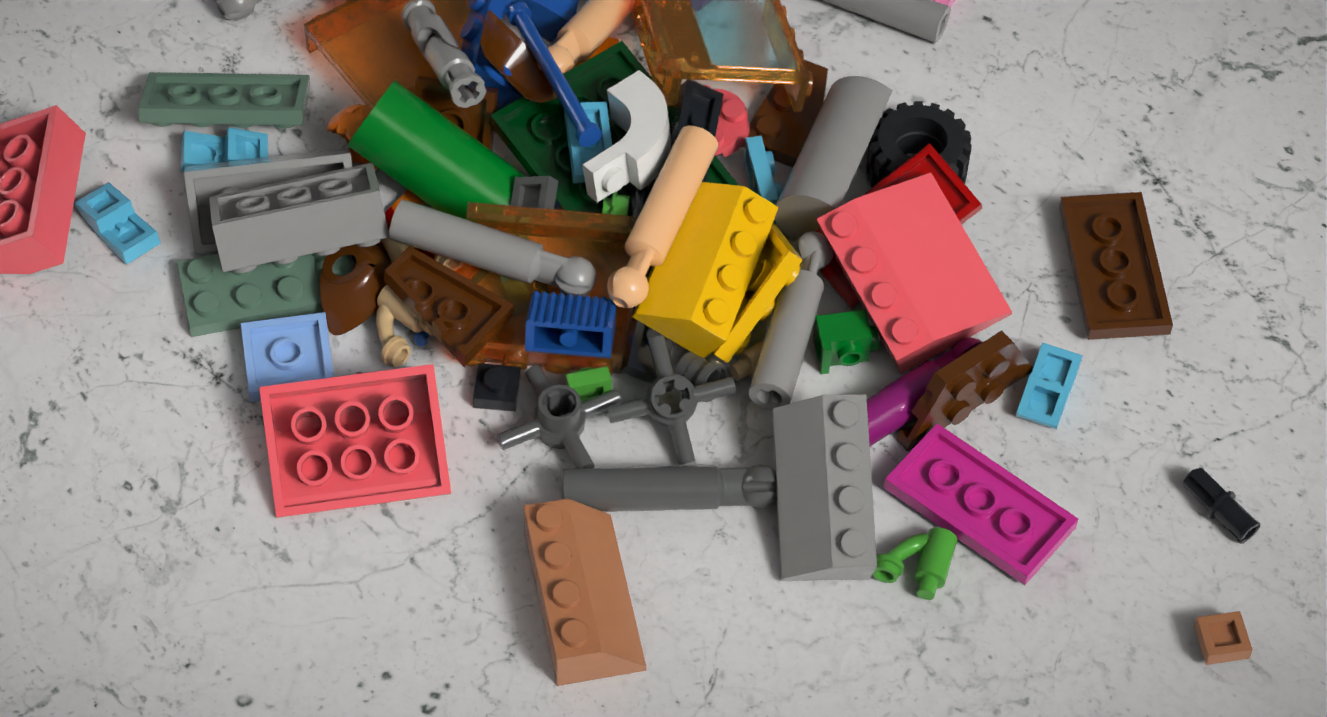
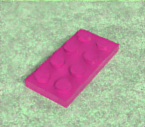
[884,423,1078,585]

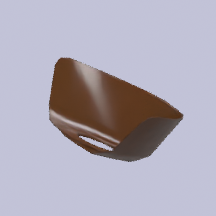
[480,10,558,103]
[320,244,392,335]

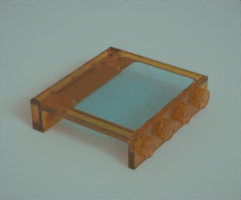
[632,0,813,112]

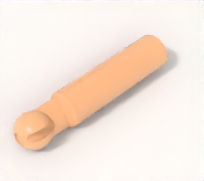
[538,0,642,74]
[606,126,718,308]

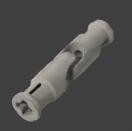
[401,0,486,108]

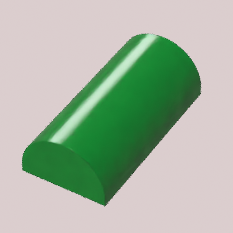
[347,80,527,228]

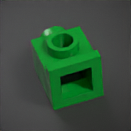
[813,310,879,374]

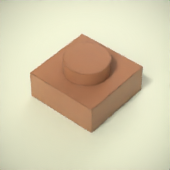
[1194,611,1253,665]

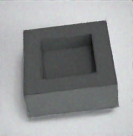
[509,176,558,222]

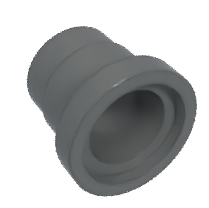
[675,352,728,402]

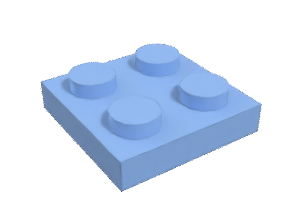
[241,312,334,402]

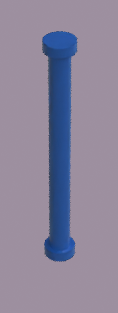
[506,2,602,147]

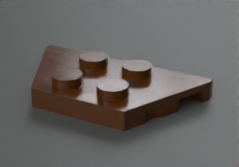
[896,330,1033,452]

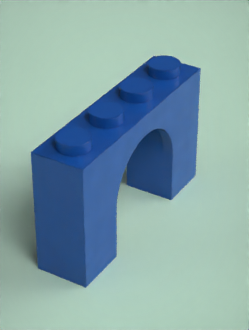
[460,0,579,112]

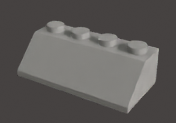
[184,148,352,254]
[209,163,389,273]
[772,394,877,581]

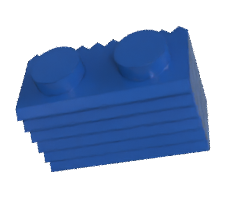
[525,291,616,359]

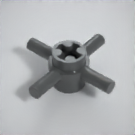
[606,335,737,465]
[497,365,622,468]

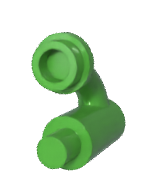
[872,527,957,600]

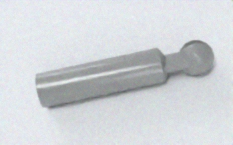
[822,0,951,43]
[389,199,597,297]
[749,231,833,410]

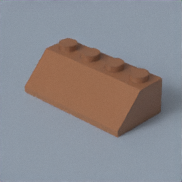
[524,498,646,686]

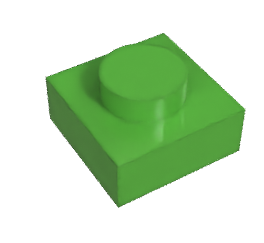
[566,366,612,402]

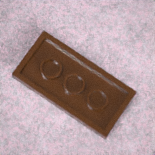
[1059,192,1173,340]

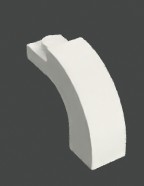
[583,70,671,203]

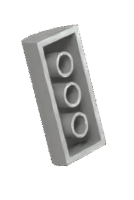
[775,76,893,241]

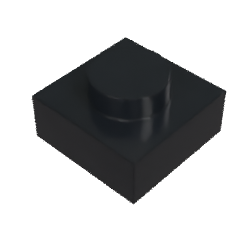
[473,363,521,412]

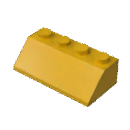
[632,182,779,358]

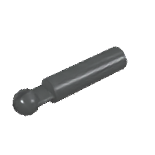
[563,464,777,512]

